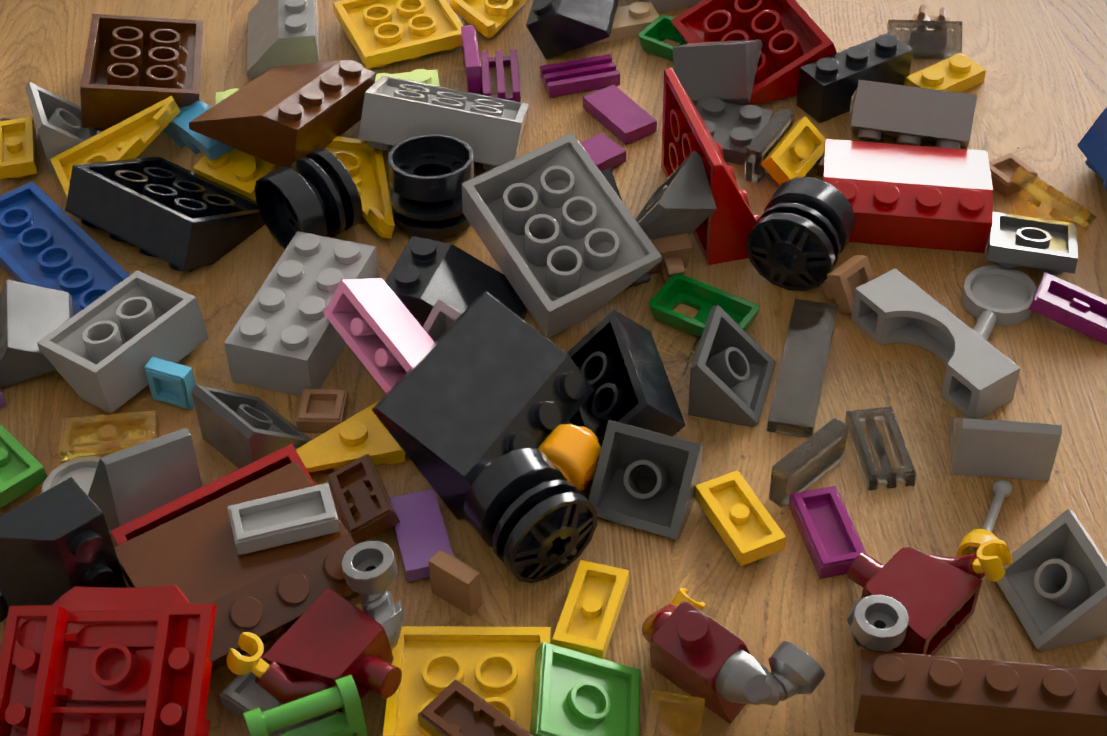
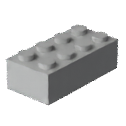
[224,231,379,396]

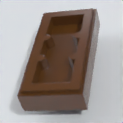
[326,454,400,545]
[418,679,533,736]

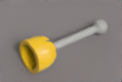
[957,480,1012,557]

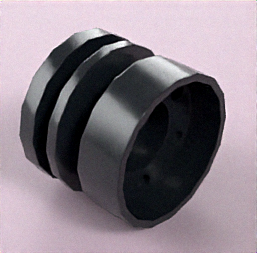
[388,134,474,238]
[254,148,363,249]
[746,177,856,291]
[464,448,597,583]

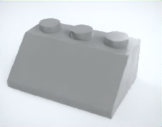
[247,0,320,78]
[851,80,977,149]
[37,270,209,414]

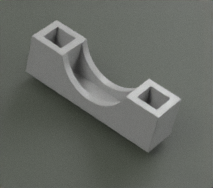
[851,268,1020,419]

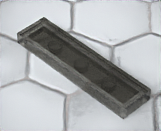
[767,298,838,439]

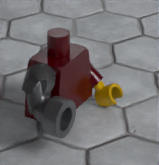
[847,539,1013,655]
[226,541,404,713]
[642,587,825,724]

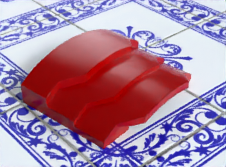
[0,585,216,736]

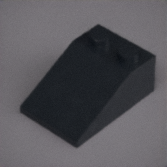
[385,236,528,327]

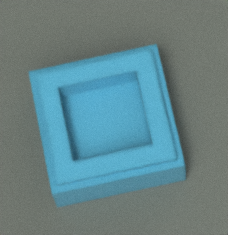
[144,357,196,410]

